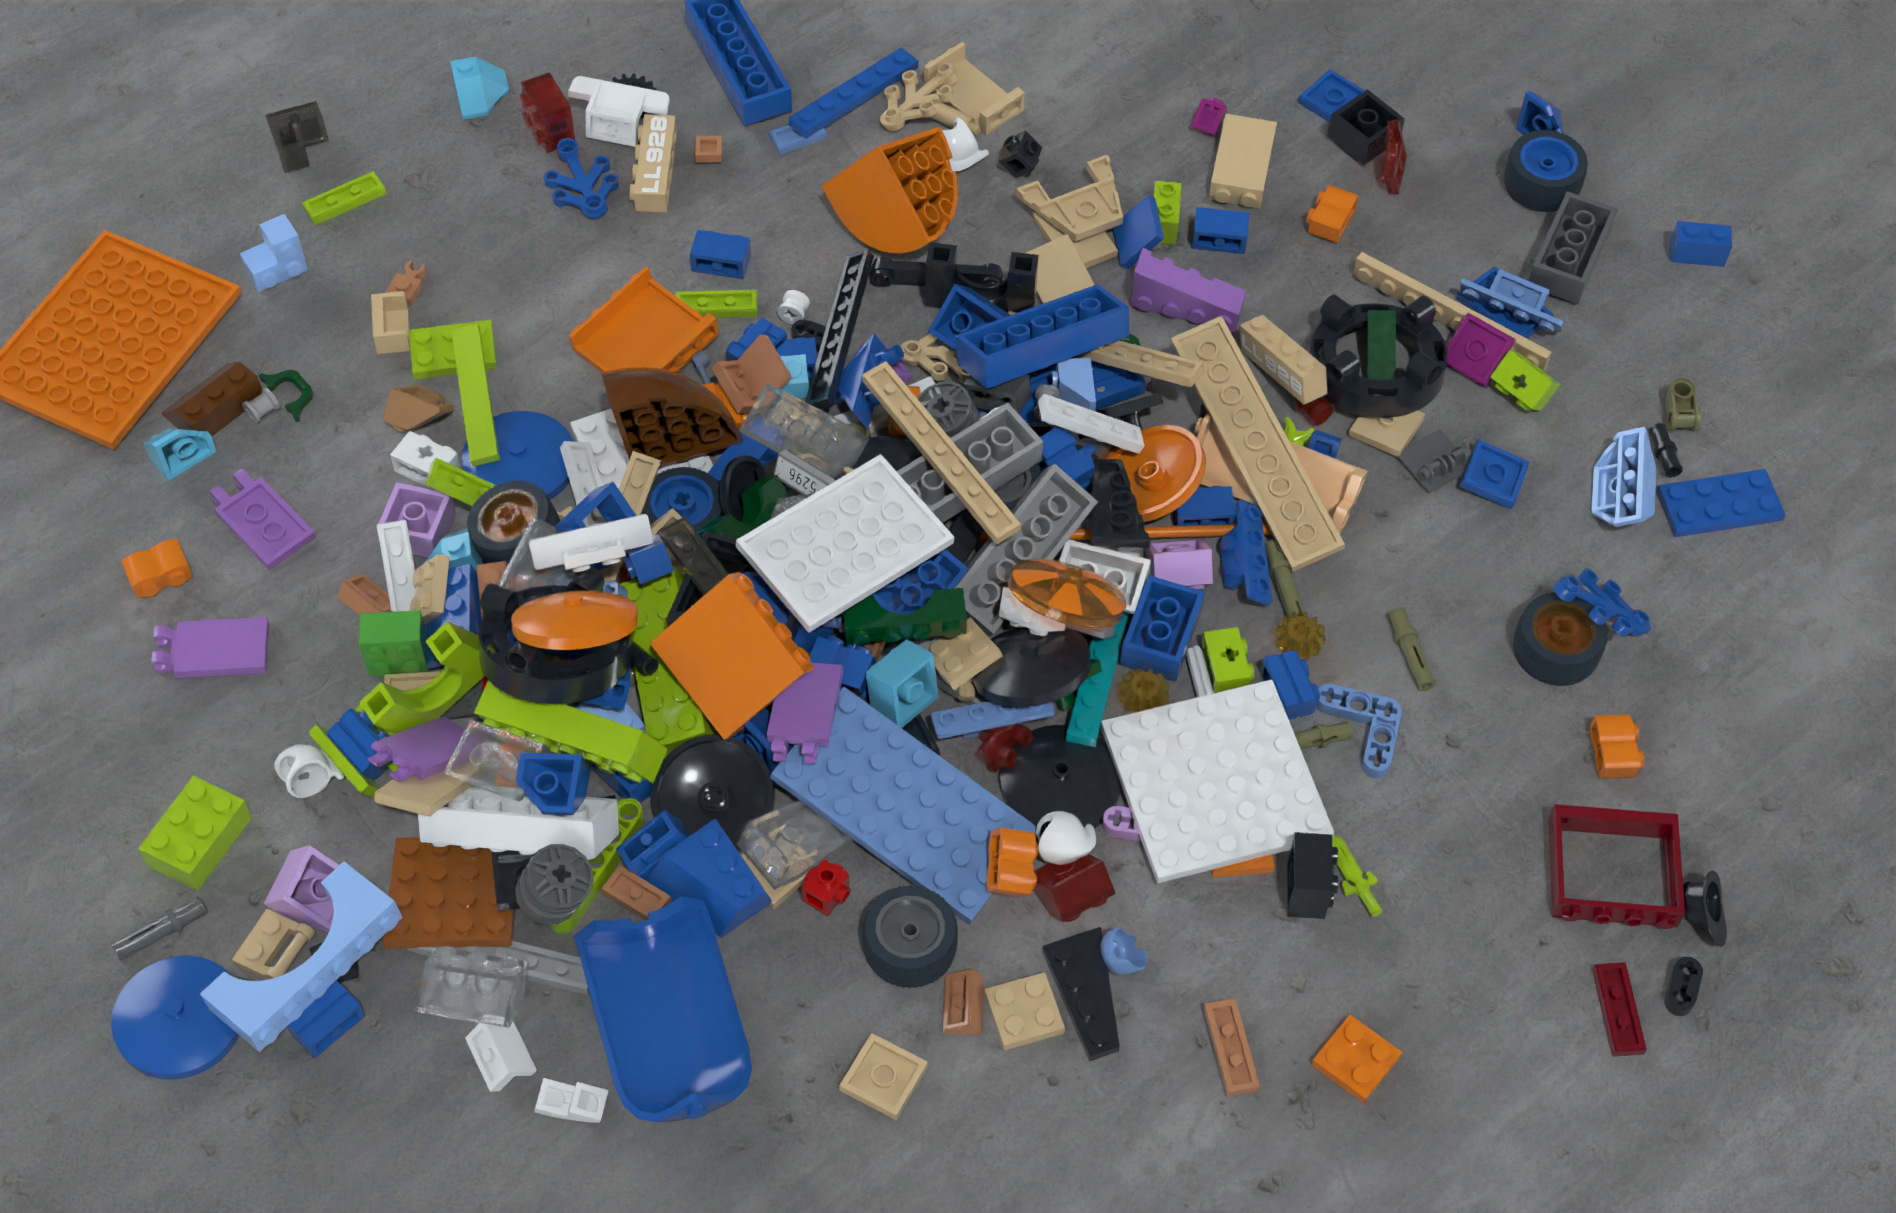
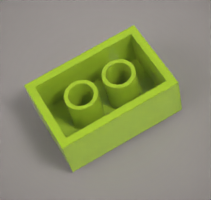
[138,775,252,891]

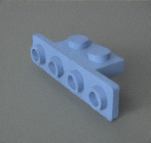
[1460,269,1563,333]
[931,701,1055,739]

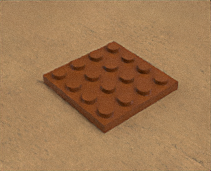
[383,837,516,949]

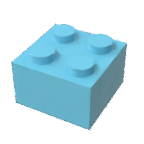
[866,639,939,728]

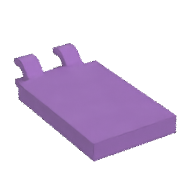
[209,469,316,570]
[152,617,269,678]
[766,663,844,764]
[368,716,487,782]

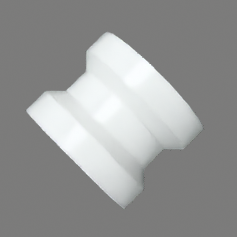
[778,290,810,324]

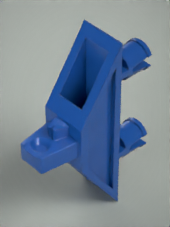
[834,333,904,429]

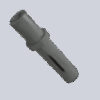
[111,896,207,961]

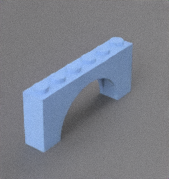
[200,862,403,1052]

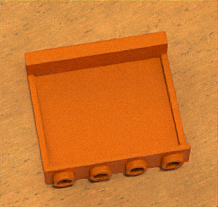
[569,266,720,373]
[650,572,815,740]

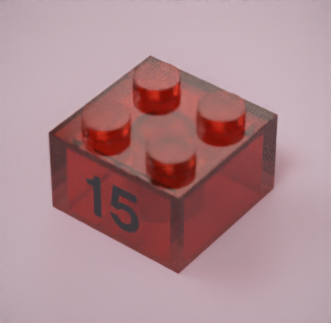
[519,72,575,153]

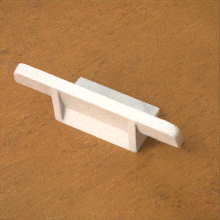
[568,76,670,147]

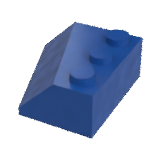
[871,549,969,640]
[646,819,772,938]

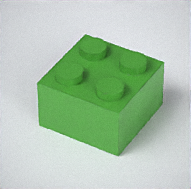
[359,610,429,677]

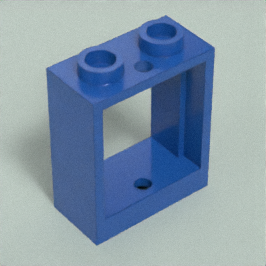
[555,481,637,570]

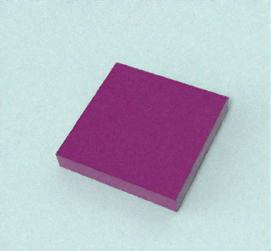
[1446,313,1516,388]

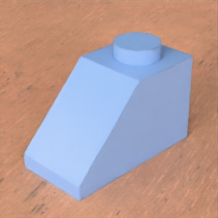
[1051,358,1096,411]

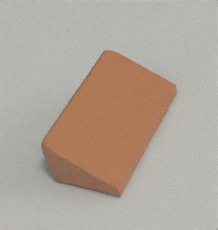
[338,574,392,616]
[943,968,984,1036]

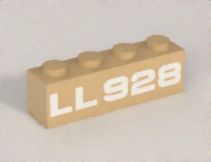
[630,114,677,212]
[1240,315,1327,405]

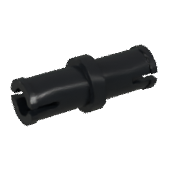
[1649,423,1683,478]

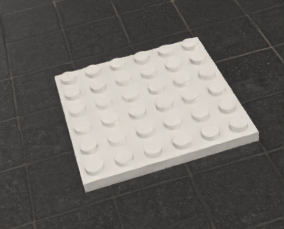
[1101,680,1334,884]

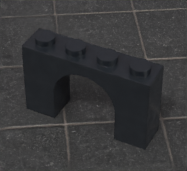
[925,242,1039,313]

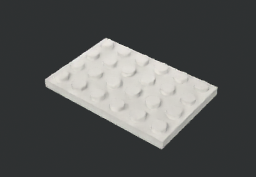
[736,454,954,633]

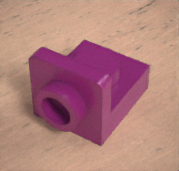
[1191,97,1228,137]

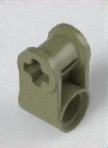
[1664,377,1701,431]

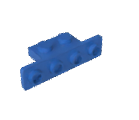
[1219,500,1273,606]

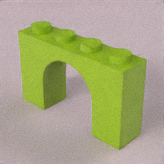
[359,621,495,733]

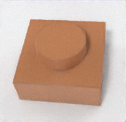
[695,136,722,163]

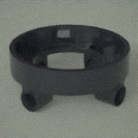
[1310,294,1448,418]
[478,567,631,704]

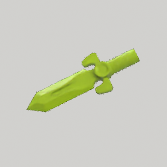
[1332,834,1383,917]

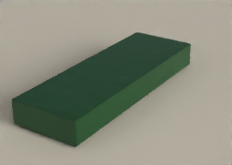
[1367,310,1396,380]

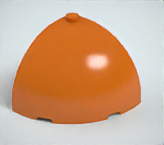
[822,126,958,253]

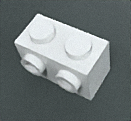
[999,586,1068,636]

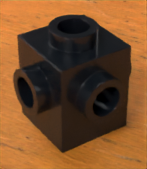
[998,130,1043,178]

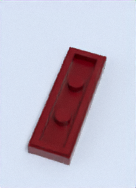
[1592,962,1647,1057]

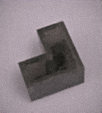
[265,101,329,173]

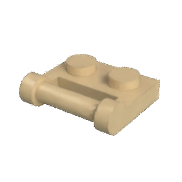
[232,909,316,980]

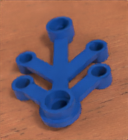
[544,138,619,218]
[1553,568,1651,637]

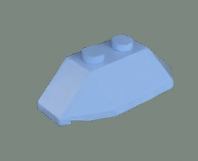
[1592,427,1656,527]

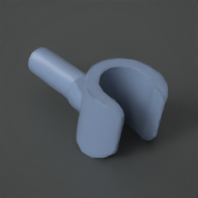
[692,351,711,384]

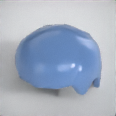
[1100,927,1147,975]

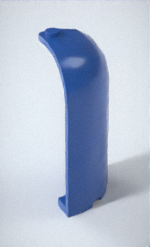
[574,896,752,1122]

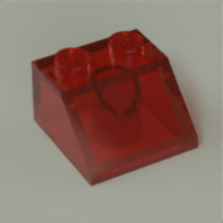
[1033,854,1116,923]

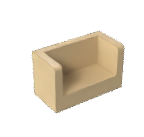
[371,291,410,354]

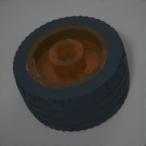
[467,480,560,574]
[1513,592,1608,686]

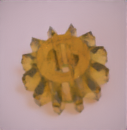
[1275,611,1326,662]
[1119,666,1170,713]

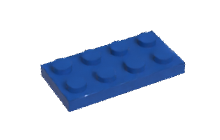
[1656,469,1786,537]

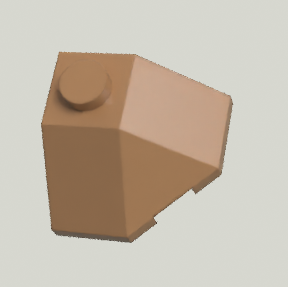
[383,384,453,432]

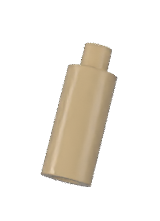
[931,102,981,136]

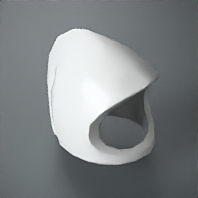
[942,118,989,171]
[274,744,344,798]
[1036,811,1096,865]

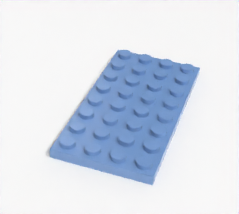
[770,687,1037,925]

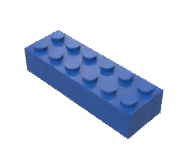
[684,0,792,126]
[956,284,1129,388]

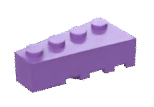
[1131,248,1246,332]

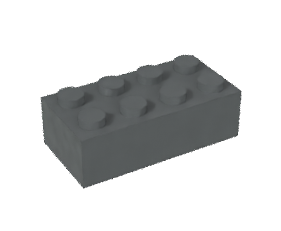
[1528,191,1618,304]

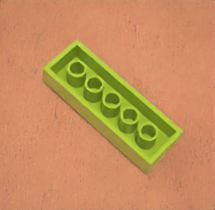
[620,566,718,759]
[474,680,668,784]

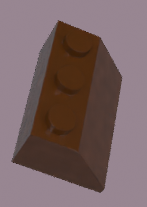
[162,361,262,437]

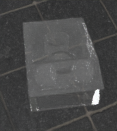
[737,800,853,890]

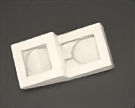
[534,1078,609,1123]

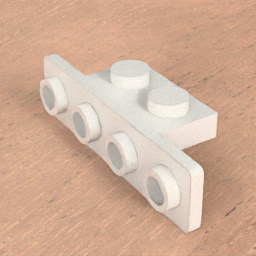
[529,514,654,572]

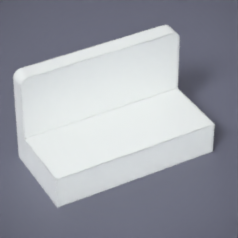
[465,1019,537,1092]

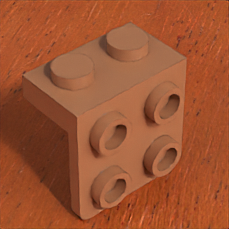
[711,335,791,413]

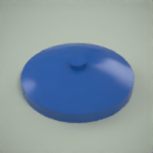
[462,411,573,500]
[111,956,239,1080]

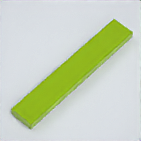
[451,323,500,467]

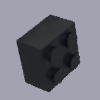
[1327,89,1405,165]
[1287,832,1338,919]

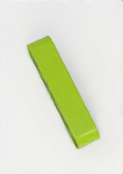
[550,798,644,934]

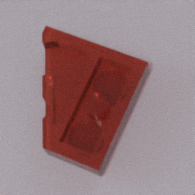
[1381,120,1408,194]

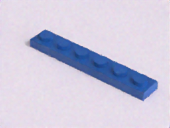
[789,47,919,139]

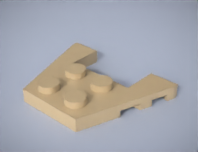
[1016,154,1123,242]

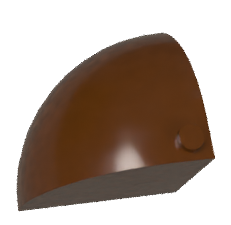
[602,367,744,468]

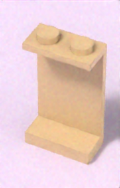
[924,42,1025,136]
[1209,114,1277,209]

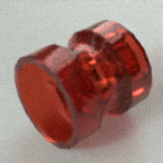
[1295,397,1335,427]

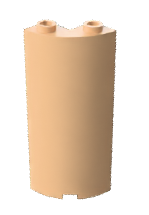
[1194,414,1368,534]

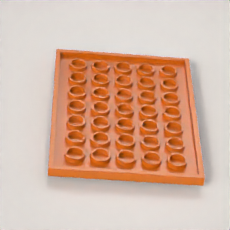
[0,229,242,450]

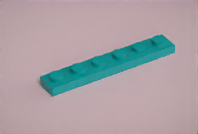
[1066,611,1130,747]

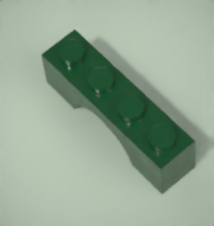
[694,474,793,565]
[844,588,967,645]

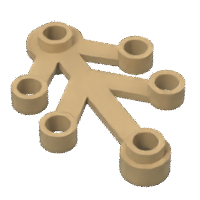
[880,63,958,131]
[900,333,970,382]

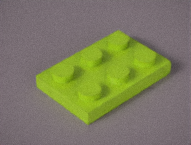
[409,320,497,380]

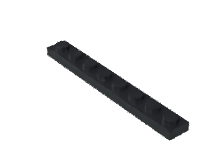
[804,248,874,414]

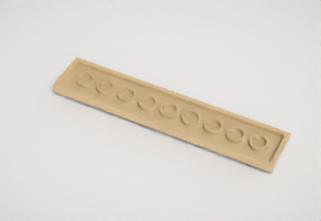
[1171,316,1345,572]

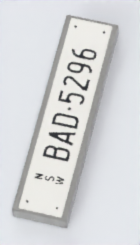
[774,449,836,497]

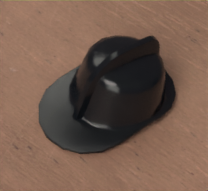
[1683,870,1727,947]

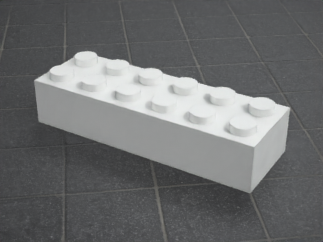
[418,787,619,860]

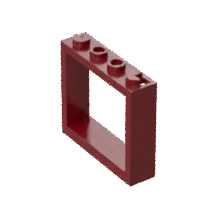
[1548,804,1685,929]

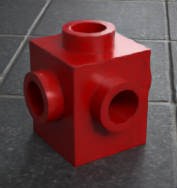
[802,859,851,916]

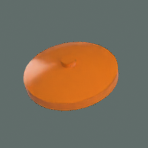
[1106,425,1206,522]
[511,591,638,650]

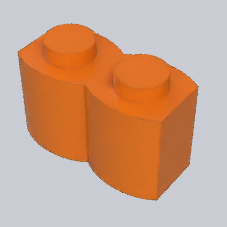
[1306,185,1359,243]
[121,539,193,598]
[1590,714,1644,779]
[986,828,1038,897]

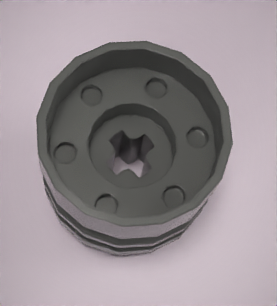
[917,381,981,438]
[515,844,594,925]

